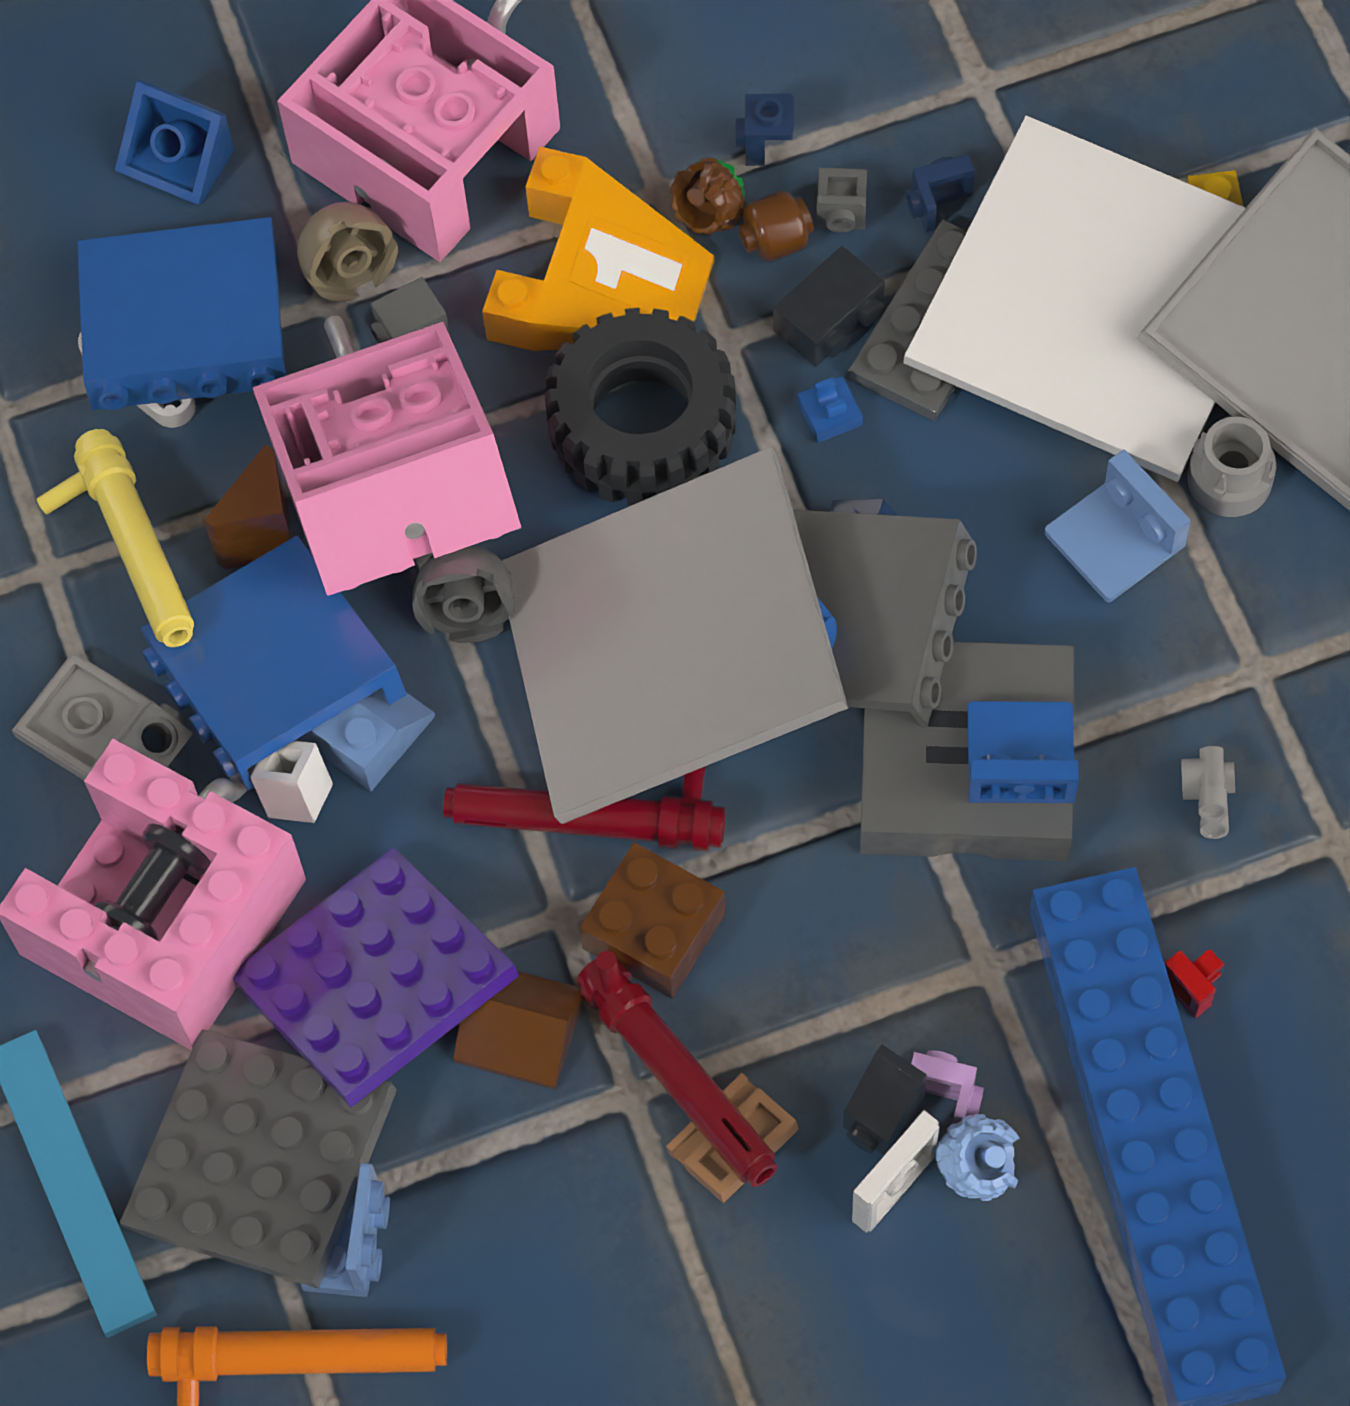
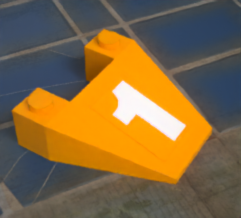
[482,146,715,351]

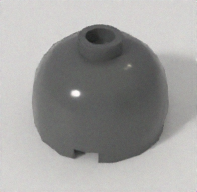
[412,545,515,643]

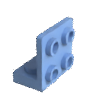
[1045,449,1191,602]
[301,1163,390,1298]

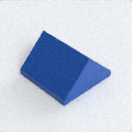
[115,80,235,205]

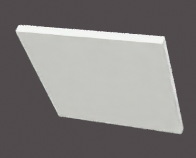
[904,116,1246,482]

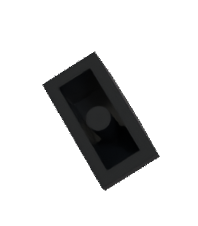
[843,1044,927,1156]

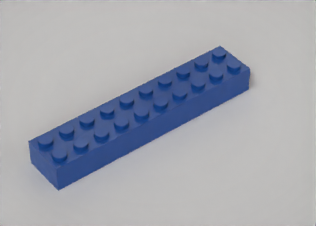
[1029,867,1286,1406]

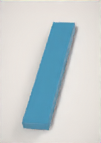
[0,1030,157,1338]

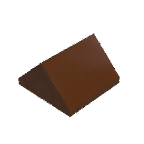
[204,445,293,569]
[453,971,584,1090]

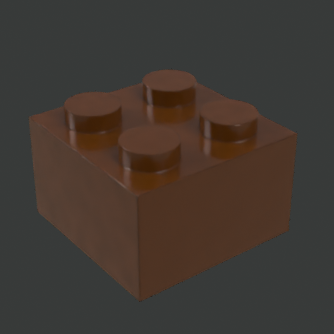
[579,842,726,999]

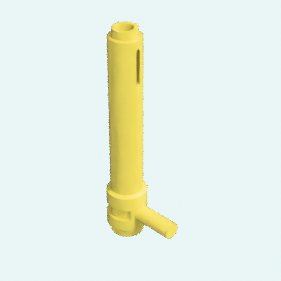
[37,429,194,647]

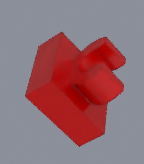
[1164,949,1225,1019]

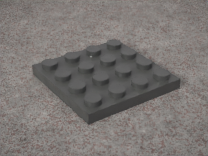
[119,1029,397,1289]

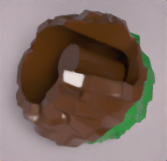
[670,157,746,235]

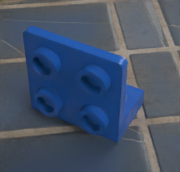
[967,701,1079,803]

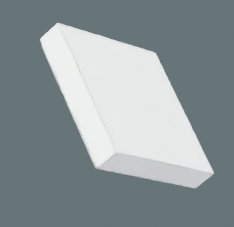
[852,1110,939,1233]

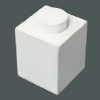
[250,741,333,823]

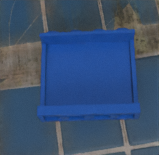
[77,217,287,411]
[140,536,407,791]

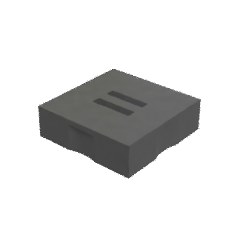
[860,642,1074,861]

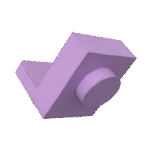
[911,1050,984,1124]

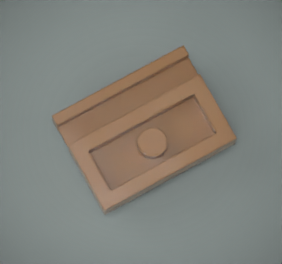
[666,1073,799,1204]

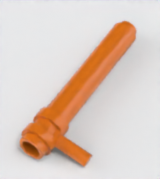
[147,1326,447,1406]

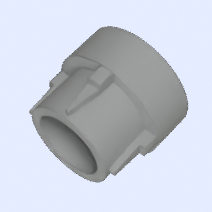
[1187,416,1276,517]

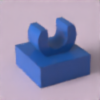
[797,376,863,443]

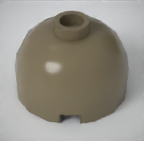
[297,202,398,302]

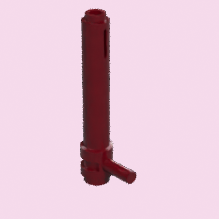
[443,766,726,852]
[577,951,778,1187]

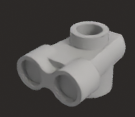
[1181,746,1236,839]

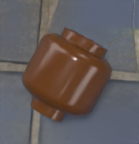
[738,190,814,263]

